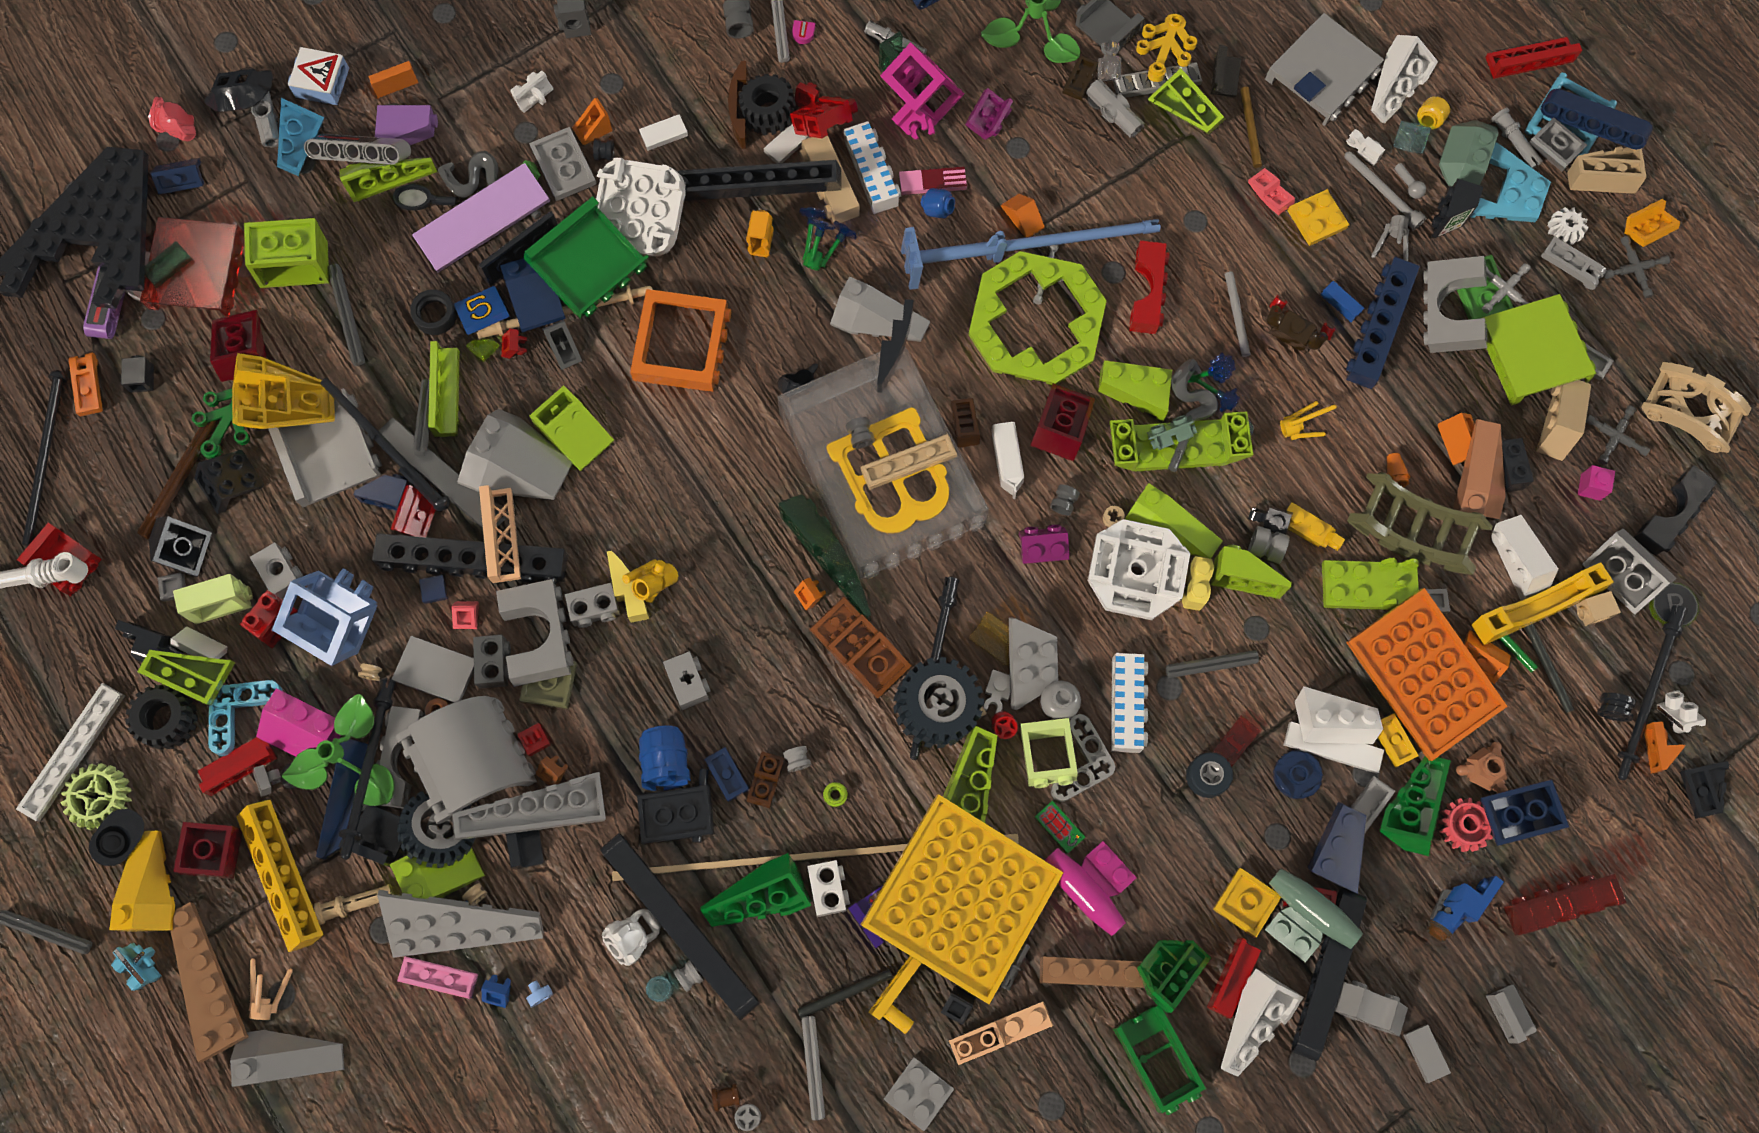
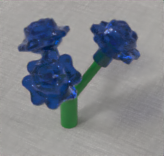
[1188,352,1240,412]

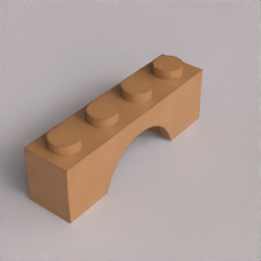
[1040,957,1144,988]

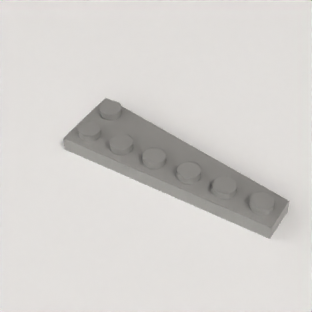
[452,772,606,840]

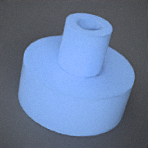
[526,980,553,1008]

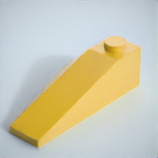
[109,830,175,932]

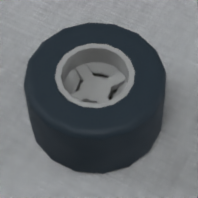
[1186,752,1233,798]

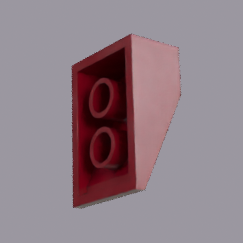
[210,310,267,382]
[1030,383,1095,462]

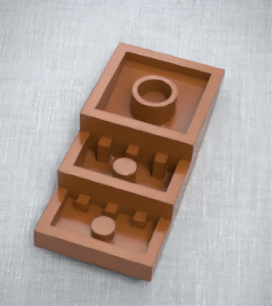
[809,597,911,699]

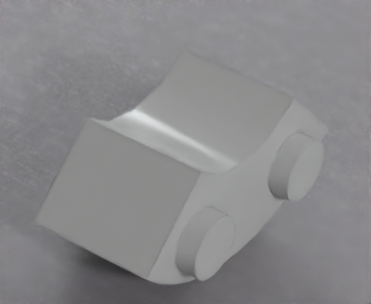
[1335,981,1408,1037]

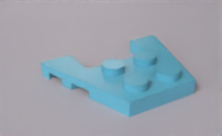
[1470,142,1551,222]

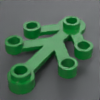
[192,386,250,459]

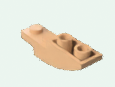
[949,1001,1053,1065]

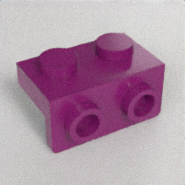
[965,88,1014,140]
[1019,524,1069,564]

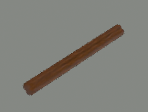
[137,420,219,539]

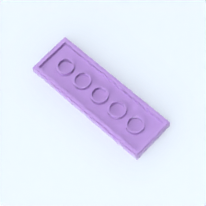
[412,163,550,273]

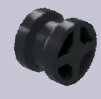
[593,138,614,161]

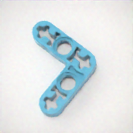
[208,680,283,756]

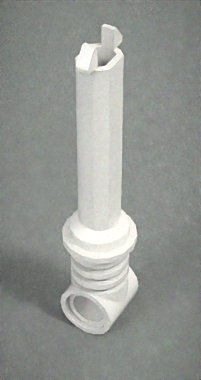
[0,552,88,588]

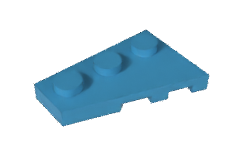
[277,98,324,176]

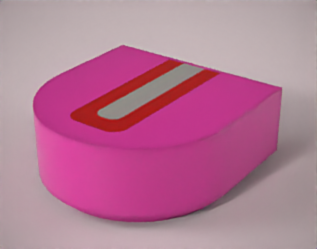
[792,20,815,44]

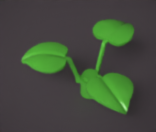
[981,0,1080,63]
[282,694,395,806]

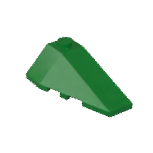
[1380,756,1451,856]
[700,853,812,927]

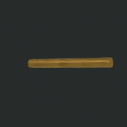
[1240,87,1262,168]

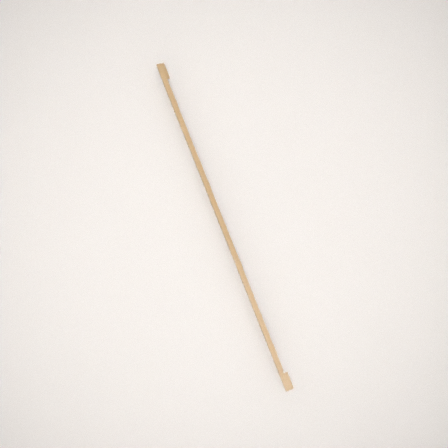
[612,834,1019,881]

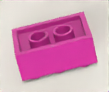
[256,688,341,757]

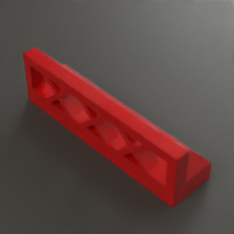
[1485,37,1582,79]

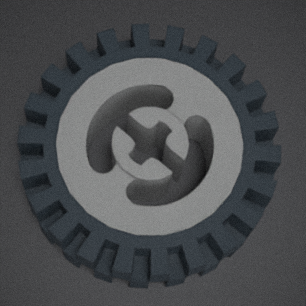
[397,791,475,868]

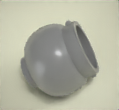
[1040,680,1081,720]

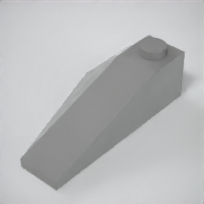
[830,276,930,342]

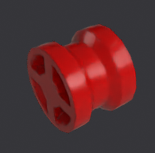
[991,711,1018,739]

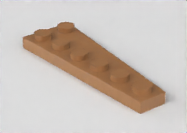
[171,902,248,1063]

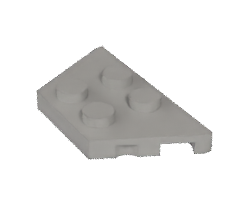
[1009,617,1058,710]

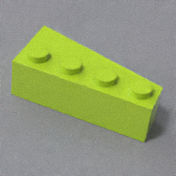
[943,726,998,823]

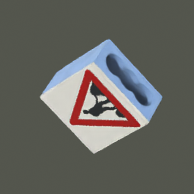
[288,47,349,105]

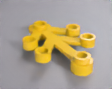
[1136,14,1197,82]

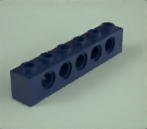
[1346,257,1420,389]

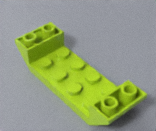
[1110,411,1253,471]

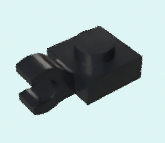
[1248,506,1293,535]

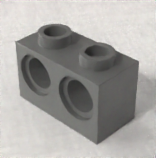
[473,635,511,689]

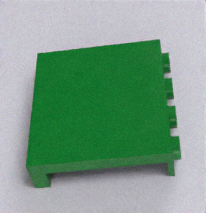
[524,196,649,319]

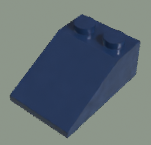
[500,258,566,332]
[1480,780,1569,846]

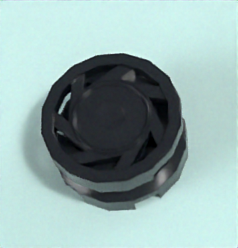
[1597,692,1636,722]

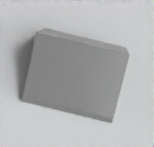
[1530,117,1587,172]

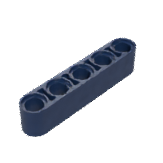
[1540,89,1653,150]

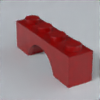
[1129,240,1169,334]

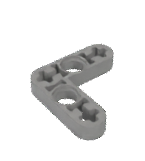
[1051,714,1115,802]

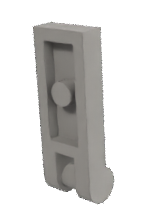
[1541,236,1607,290]

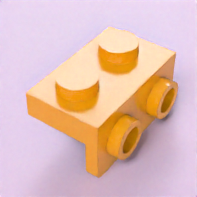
[1624,199,1680,247]

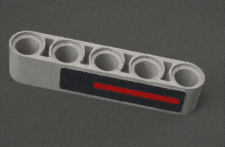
[304,134,411,165]

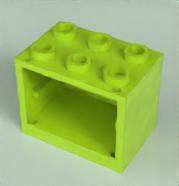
[244,218,329,288]

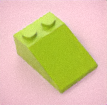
[1210,545,1292,599]
[390,837,485,899]

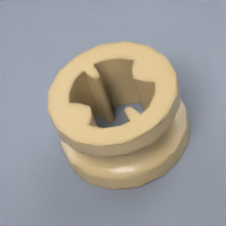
[1102,505,1125,528]
[358,664,382,681]
[462,883,487,906]

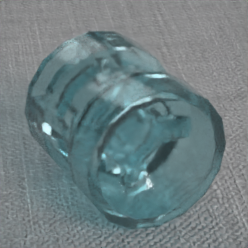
[646,976,674,1002]

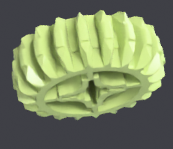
[60,763,132,830]

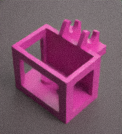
[880,42,965,140]

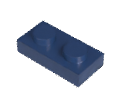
[704,747,749,802]

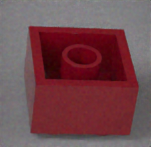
[173,822,242,879]

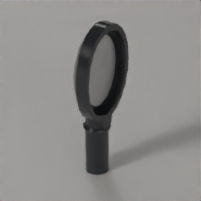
[393,184,457,211]

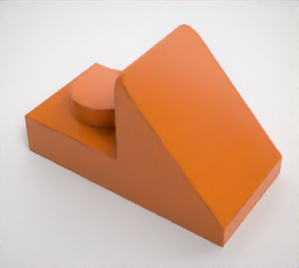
[1644,722,1685,773]

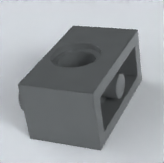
[554,0,591,38]

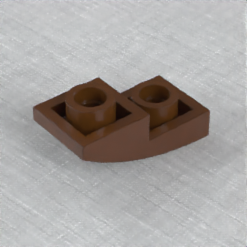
[747,752,785,808]

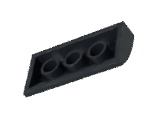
[477,211,558,287]

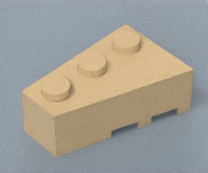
[1567,146,1646,194]
[1536,380,1591,461]

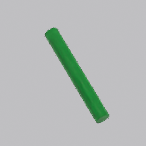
[1499,635,1538,672]

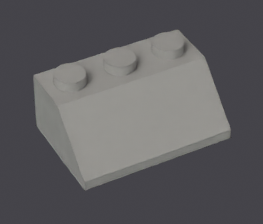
[1582,528,1677,614]

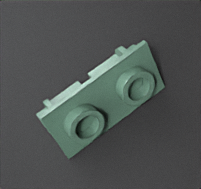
[1147,415,1197,450]

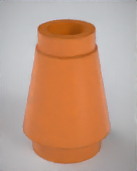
[1386,453,1410,487]

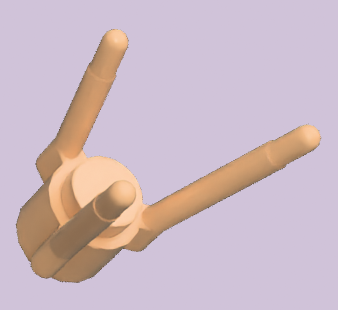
[249,958,293,1020]

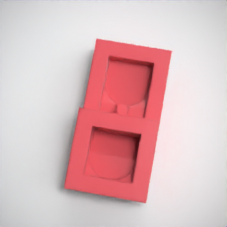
[1248,168,1295,215]

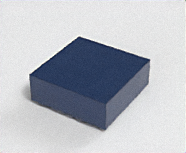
[1294,72,1326,103]
[419,575,448,604]

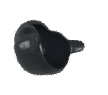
[778,363,818,401]

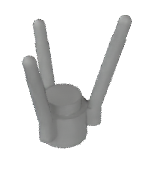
[1371,215,1410,261]

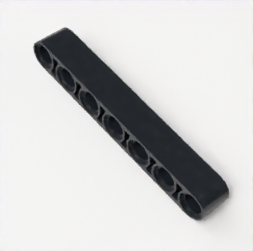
[1291,888,1367,1061]

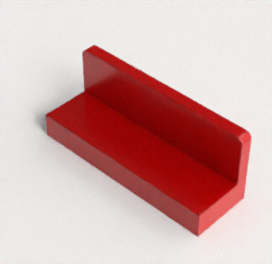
[198,737,277,796]
[1207,938,1261,1019]

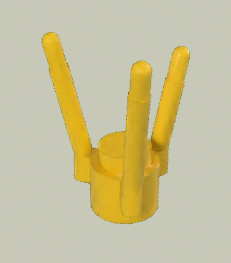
[1280,401,1337,441]

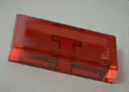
[1212,715,1260,767]

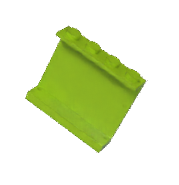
[1482,294,1596,406]

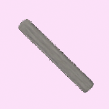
[771,0,790,63]
[802,1016,825,1121]

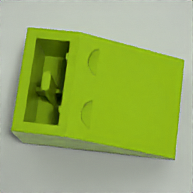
[529,385,614,472]

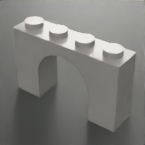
[1424,256,1487,353]
[496,579,574,687]

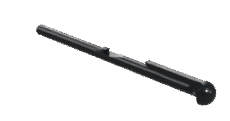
[22,370,68,546]
[320,378,450,511]

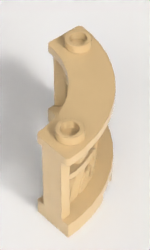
[1641,362,1752,453]

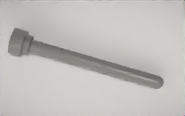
[1344,151,1427,230]

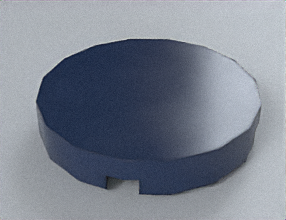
[1273,751,1323,799]

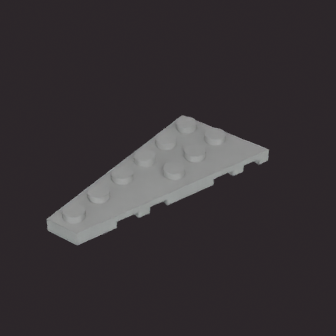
[377,890,544,958]

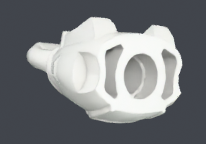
[602,909,661,966]

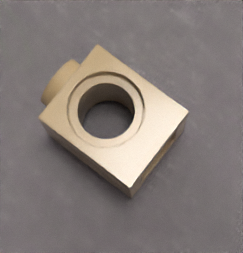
[1576,591,1621,626]

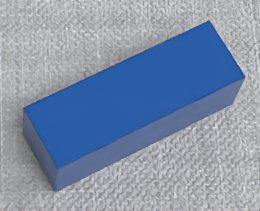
[1321,281,1364,323]

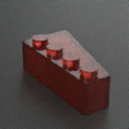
[1504,874,1627,936]

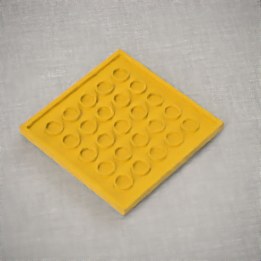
[860,794,1063,1004]

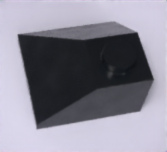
[149,516,212,577]

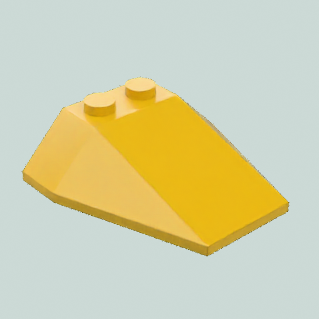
[232,353,335,429]

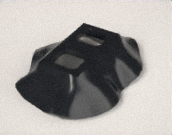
[204,67,273,112]

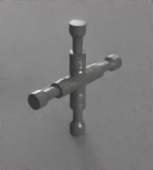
[1604,236,1670,298]
[1586,406,1650,465]

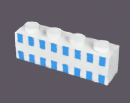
[844,121,901,214]
[1111,653,1148,753]

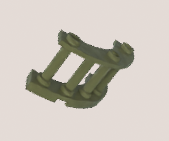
[1347,472,1493,575]

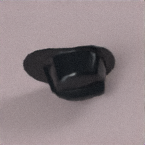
[89,809,144,866]

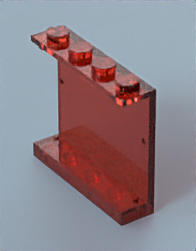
[140,217,245,317]

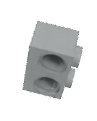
[565,583,620,628]

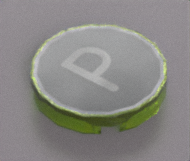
[1649,582,1699,628]

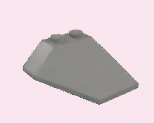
[457,409,573,500]

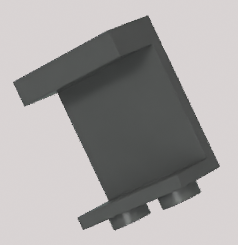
[1075,0,1144,57]

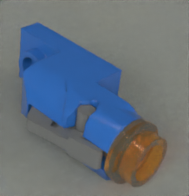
[1427,876,1504,942]

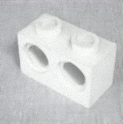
[807,860,850,917]

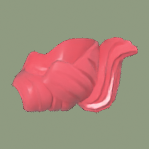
[148,97,196,142]

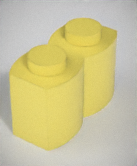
[1182,556,1214,611]

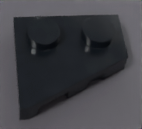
[1680,761,1729,819]

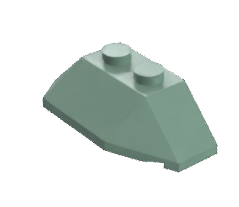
[1439,120,1498,186]

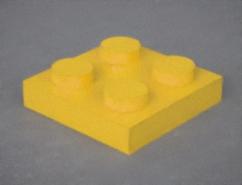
[1287,189,1349,246]
[1213,868,1281,938]

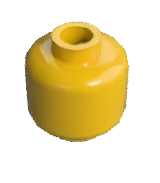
[1417,96,1450,129]

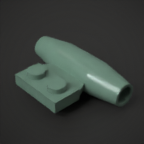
[1265,868,1363,963]

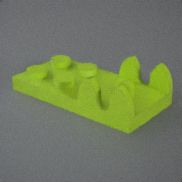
[1322,558,1419,610]

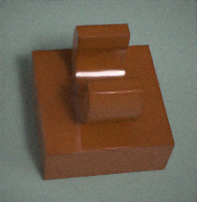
[536,756,568,786]

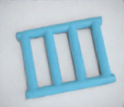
[1525,72,1617,159]

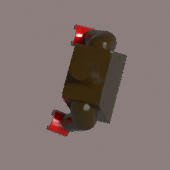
[1267,295,1336,354]

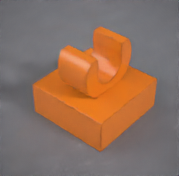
[794,577,826,611]

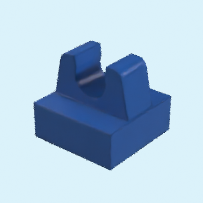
[481,975,511,1008]

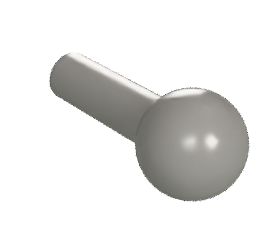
[1394,163,1426,199]

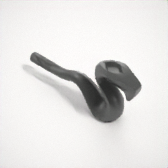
[438,150,541,219]
[1168,359,1218,472]

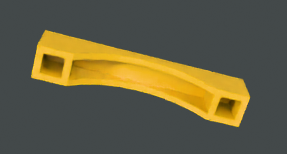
[1471,562,1614,645]

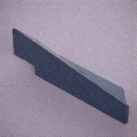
[316,739,367,860]

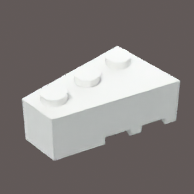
[1491,515,1558,601]
[1295,687,1383,744]

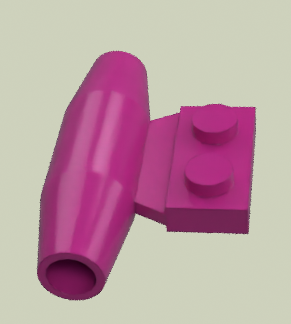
[1044,841,1137,936]

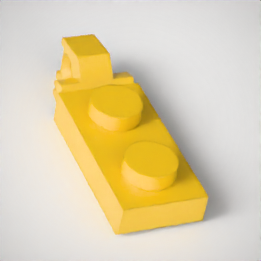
[1286,502,1345,551]

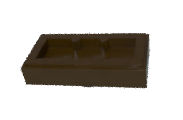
[1062,55,1100,101]

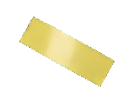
[607,551,649,623]

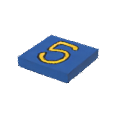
[454,286,509,335]

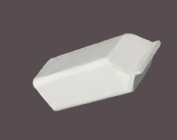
[991,422,1024,499]

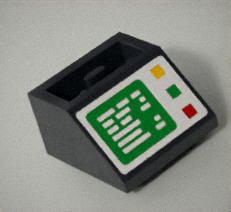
[1431,179,1483,238]

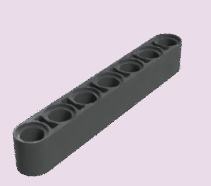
[378,418,506,529]

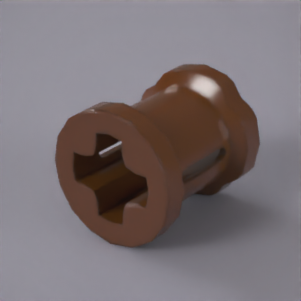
[711,1083,741,1112]

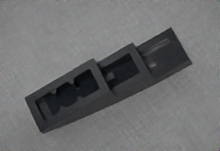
[877,299,914,393]

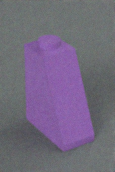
[375,105,438,145]

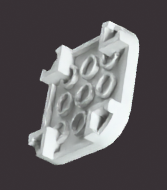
[596,158,685,256]

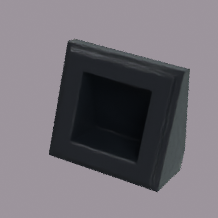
[941,986,976,1025]

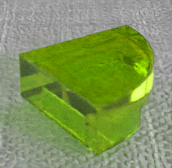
[466,339,499,362]

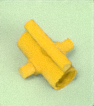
[622,559,678,603]

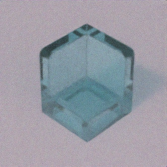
[1393,121,1431,154]

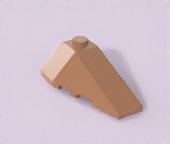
[1453,419,1506,519]

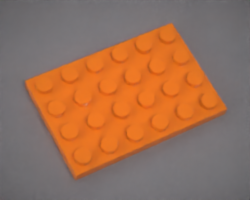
[1346,588,1508,761]

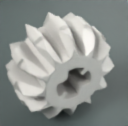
[1547,207,1588,246]

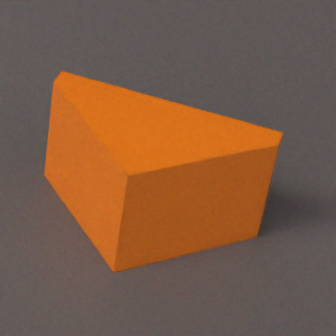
[572,98,613,145]
[1001,194,1045,238]

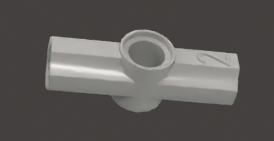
[1086,79,1145,138]
[251,92,279,148]

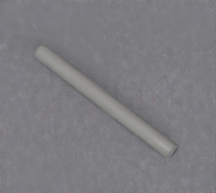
[1225,272,1251,357]

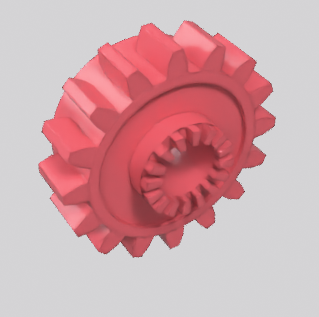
[1438,798,1493,852]

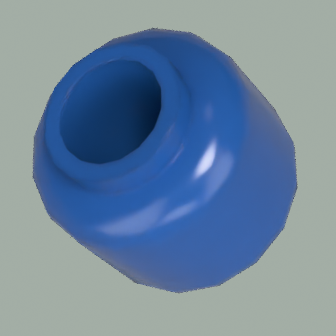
[921,188,955,219]

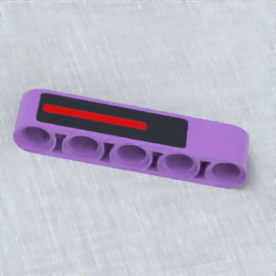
[83,267,125,339]

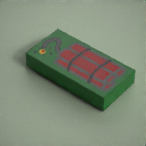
[1034,800,1085,854]

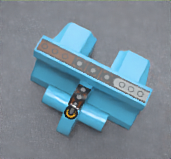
[111,943,162,991]

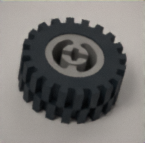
[893,657,984,748]

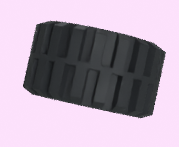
[739,74,797,135]
[125,685,198,750]

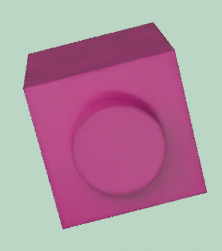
[1578,465,1615,501]

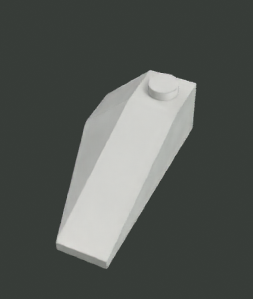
[1371,35,1438,123]
[1221,969,1304,1076]

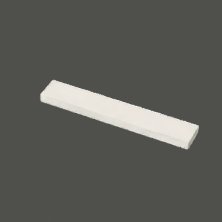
[16,683,125,822]

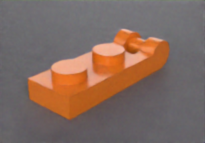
[69,352,103,417]

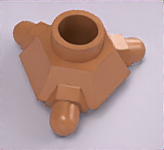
[1456,742,1508,794]

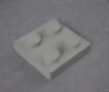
[884,1057,954,1131]

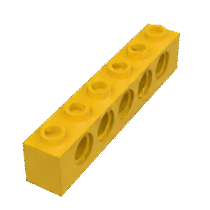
[236,800,323,952]

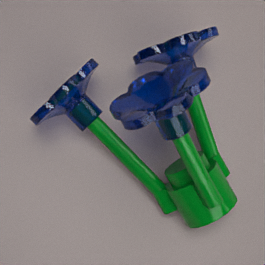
[800,207,857,271]

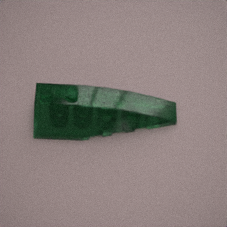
[779,494,871,621]

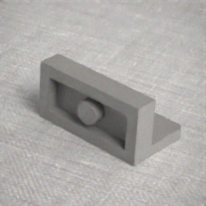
[1486,985,1536,1043]

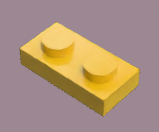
[1378,713,1419,768]

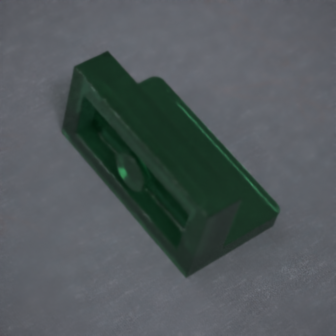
[879,31,903,73]

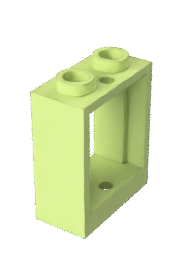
[173,574,253,624]
[1021,718,1078,788]

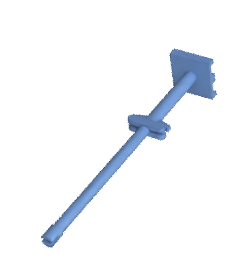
[901,219,1160,290]

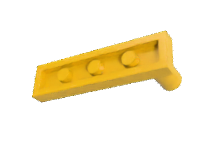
[869,956,921,1034]

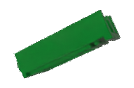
[1113,1005,1206,1115]

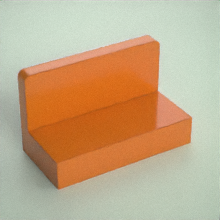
[368,61,419,98]
[1438,413,1475,465]
[1463,630,1511,684]

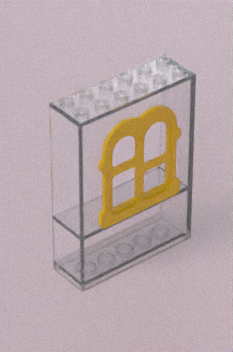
[777,346,989,579]

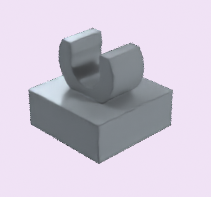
[253,765,281,797]

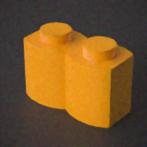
[746,210,774,257]

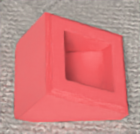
[452,601,479,629]

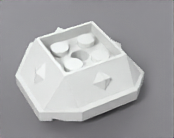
[1087,519,1190,620]

